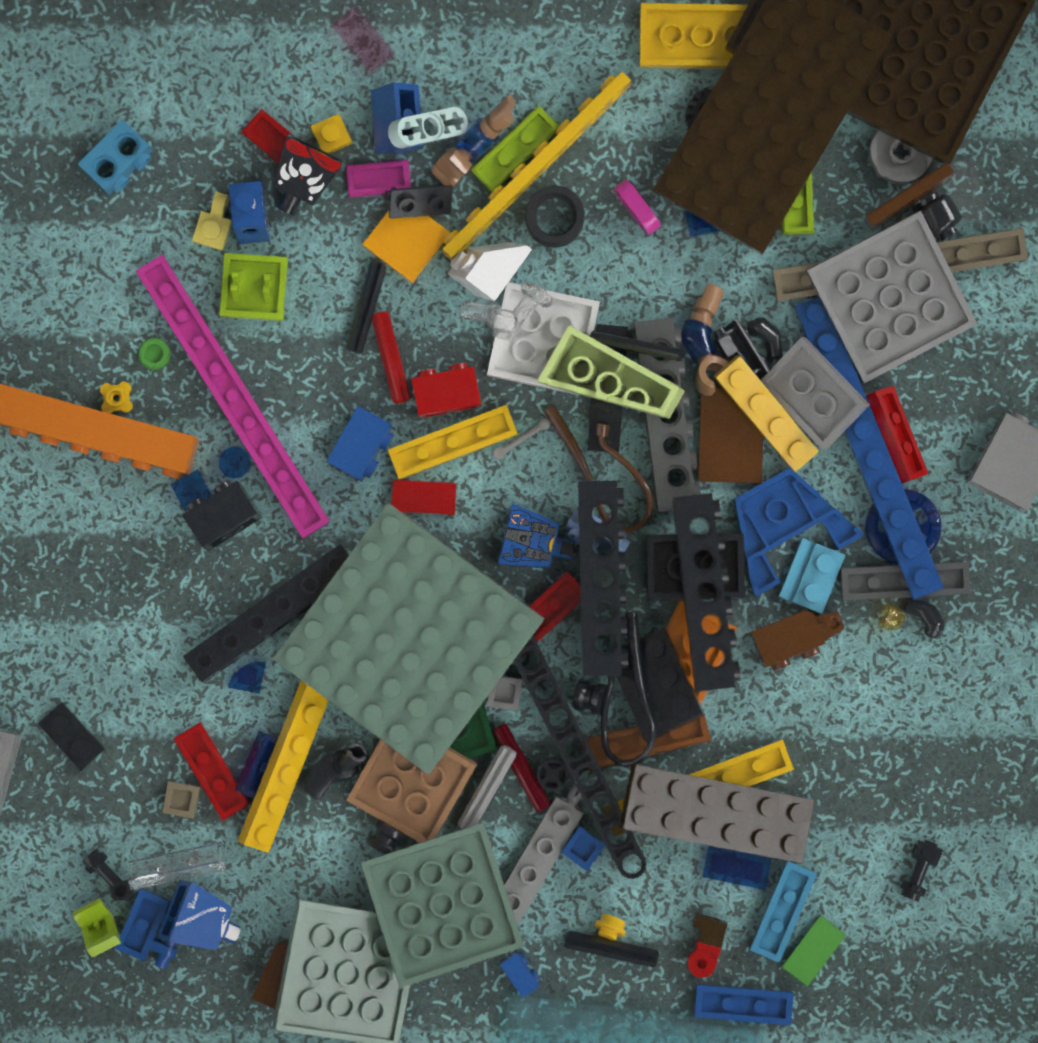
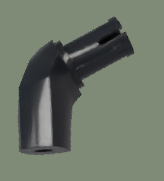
[302,743,367,800]

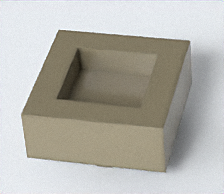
[162,781,201,819]

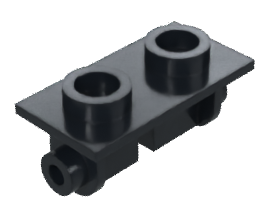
[385,184,453,218]
[713,318,770,380]

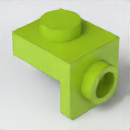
[72,899,121,958]

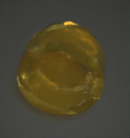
[878,603,905,631]

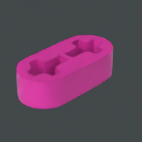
[613,179,661,236]

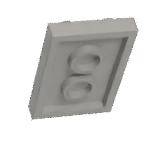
[761,337,870,450]

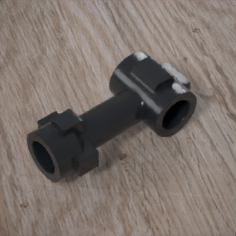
[900,840,943,902]
[83,849,135,902]

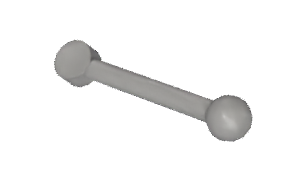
[493,418,551,460]

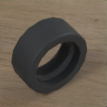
[525,185,585,248]

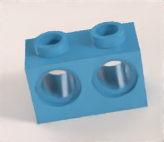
[78,119,153,195]

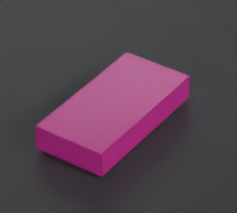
[346,160,411,198]

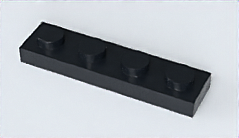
[587,324,628,453]

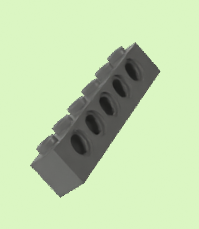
[634,318,701,514]

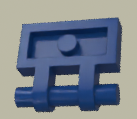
[115,888,178,969]

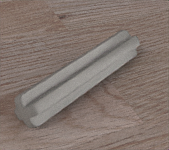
[458,745,517,829]

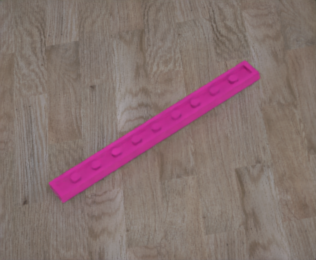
[136,254,330,539]

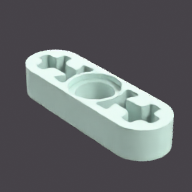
[388,107,468,148]

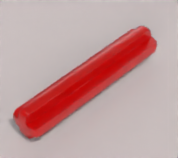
[372,311,411,404]

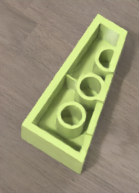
[537,325,685,419]

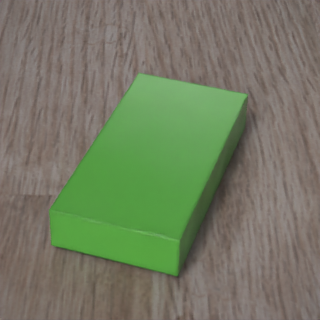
[781,915,846,986]

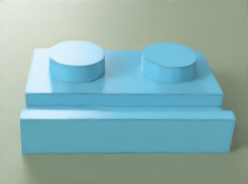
[778,538,846,614]

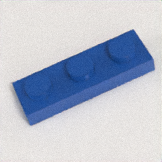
[694,984,794,1025]

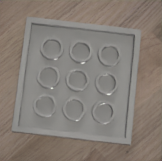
[806,211,977,383]

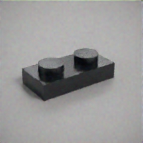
[38,702,105,771]

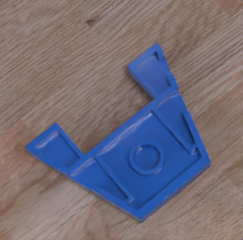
[734,468,864,597]

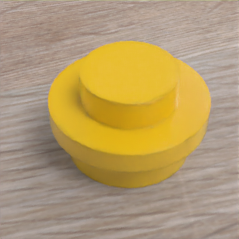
[594,914,626,941]

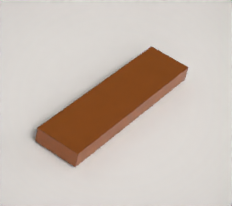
[579,709,711,771]

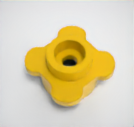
[100,381,133,414]

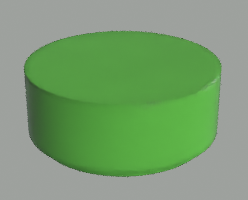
[138,338,171,370]

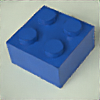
[500,950,540,998]

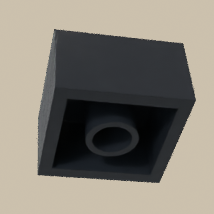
[182,480,263,551]

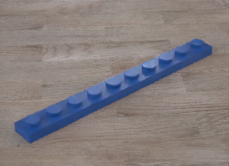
[794,297,944,600]

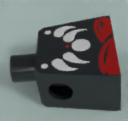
[273,134,343,216]

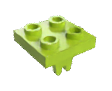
[219,253,289,322]

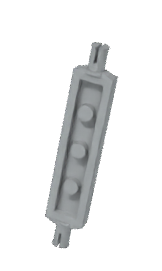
[504,782,584,924]

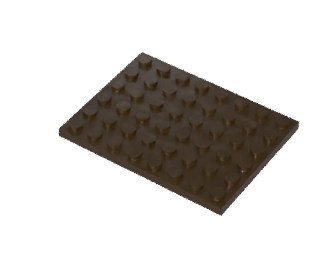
[725,0,1035,165]

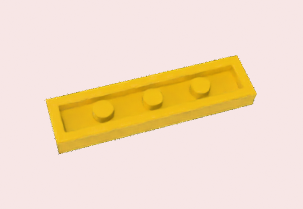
[713,355,819,472]
[388,405,518,480]

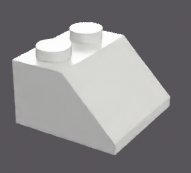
[448,242,532,301]

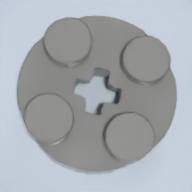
[869,130,933,184]

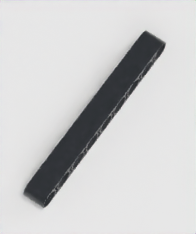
[514,635,647,879]

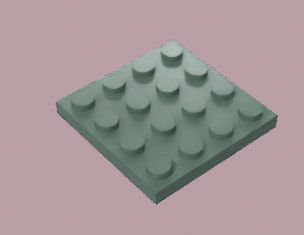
[360,823,524,988]
[272,899,410,1043]

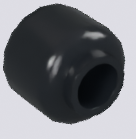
[916,192,962,241]

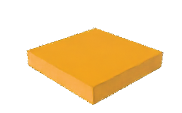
[362,211,450,284]

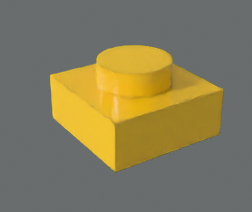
[311,113,353,154]

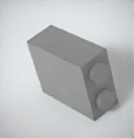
[967,412,1038,513]

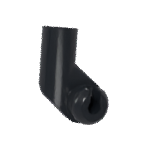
[904,597,945,638]

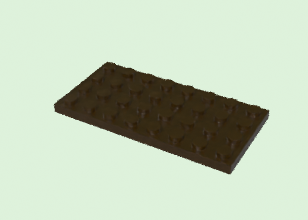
[653,0,893,255]

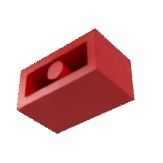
[411,363,482,419]

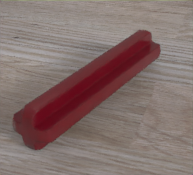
[492,724,550,812]

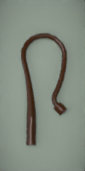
[544,405,654,533]

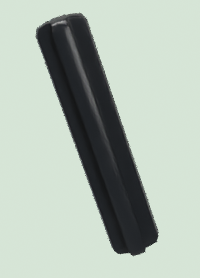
[346,261,387,353]
[564,931,659,967]

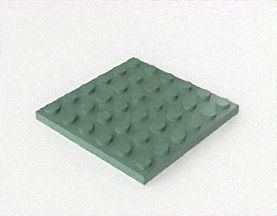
[273,503,545,775]

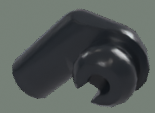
[747,317,783,359]

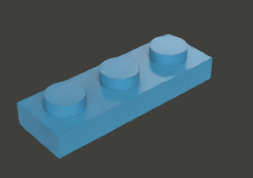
[749,860,817,963]

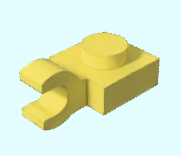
[192,192,232,251]

